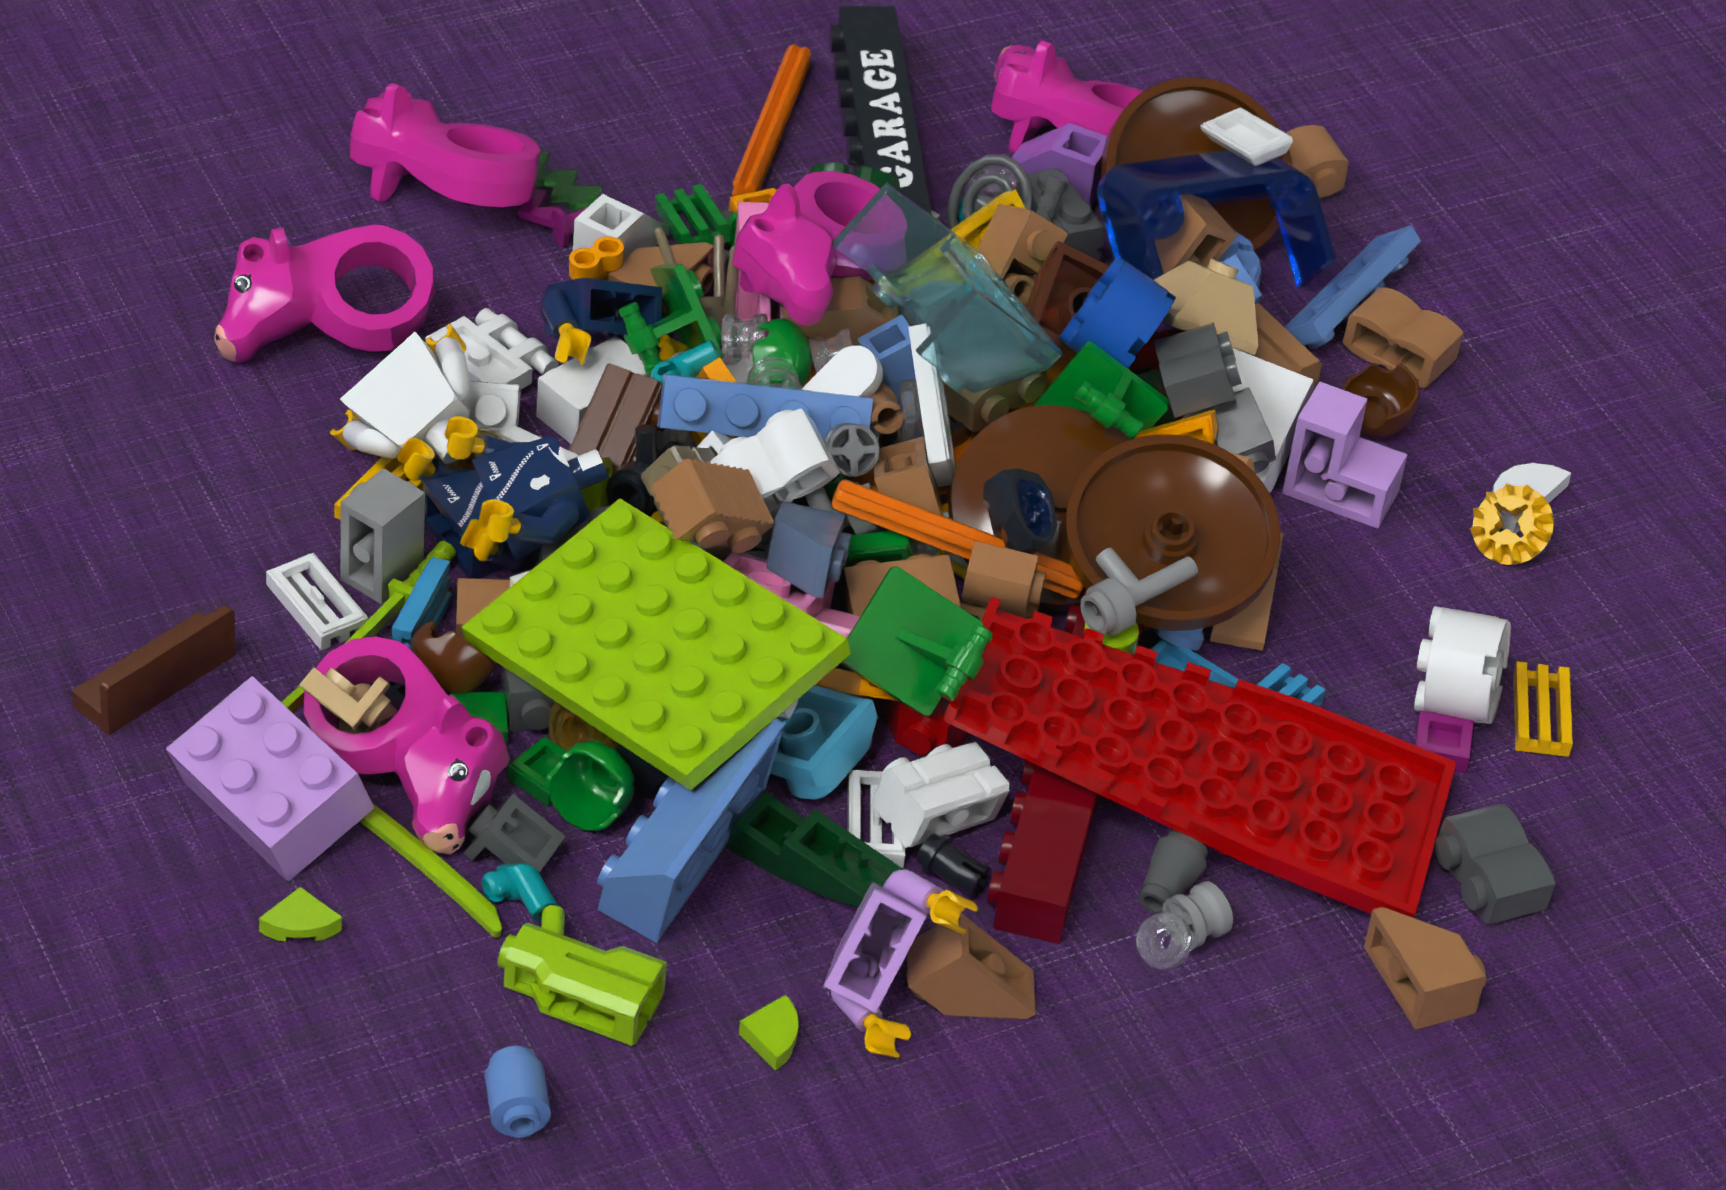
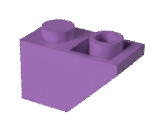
[1001,123,1107,208]

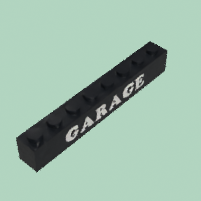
[829,6,935,263]

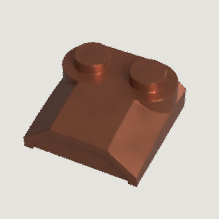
[1022,241,1109,365]

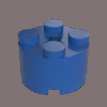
[1058,256,1176,368]

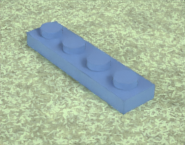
[1284,225,1421,349]
[657,374,873,447]

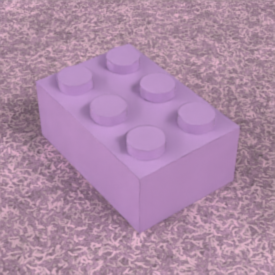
[166,676,374,882]

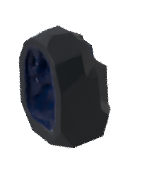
[983,468,1057,555]

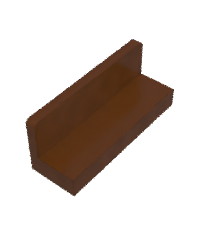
[72,605,236,735]

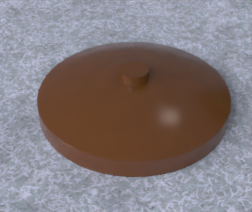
[1101,77,1294,252]
[948,405,1130,611]
[1064,434,1280,631]

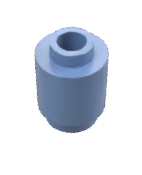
[485,1046,551,1138]

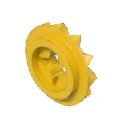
[1470,483,1554,565]

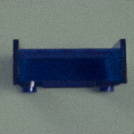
[1097,150,1336,288]

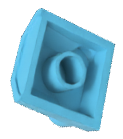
[770,685,878,800]

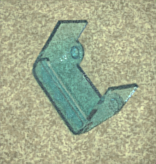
[832,182,1063,394]

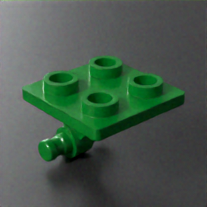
[618,264,724,376]
[1033,341,1170,440]
[841,566,993,716]

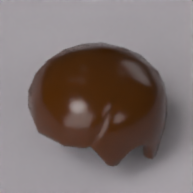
[1341,363,1420,437]
[409,621,496,695]

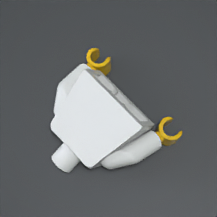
[329,324,471,464]

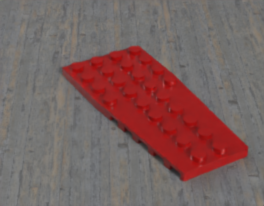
[943,597,1457,918]

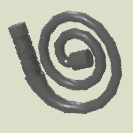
[946,154,1066,230]

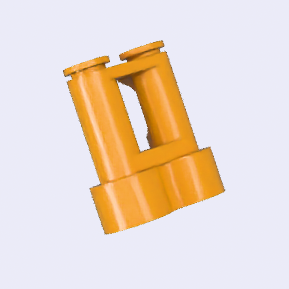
[569,236,624,280]

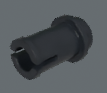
[916,833,992,899]

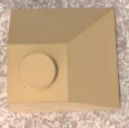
[1154,259,1259,355]

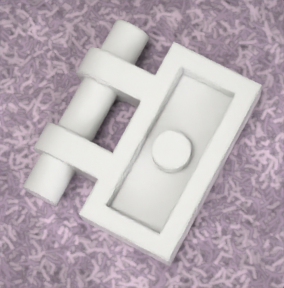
[426,308,559,389]

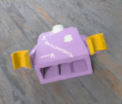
[824,870,977,1058]

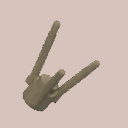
[654,227,739,337]

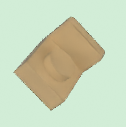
[299,667,391,730]

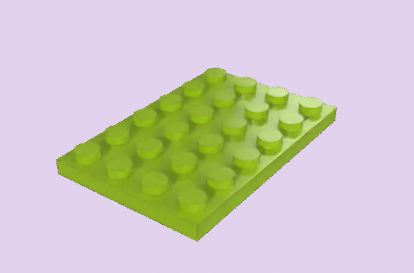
[461,499,851,791]

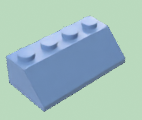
[597,718,785,943]

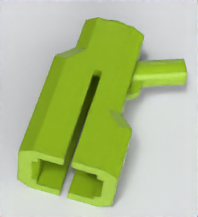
[498,905,667,1046]

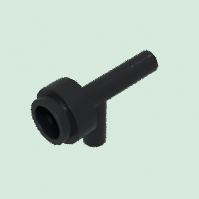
[606,424,682,514]

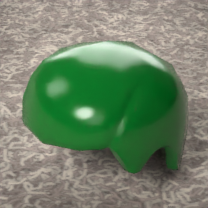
[752,318,813,389]
[546,740,635,831]

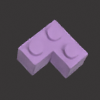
[1282,381,1407,529]

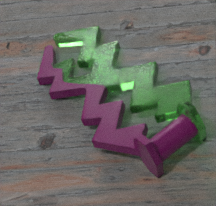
[518,139,601,248]

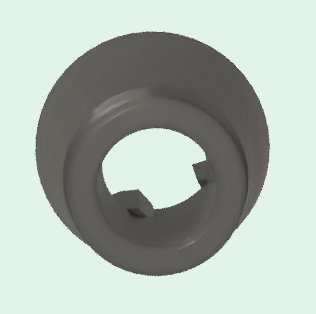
[1138,830,1208,915]

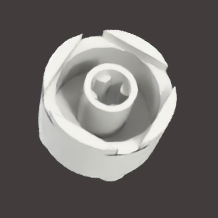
[1414,606,1511,724]

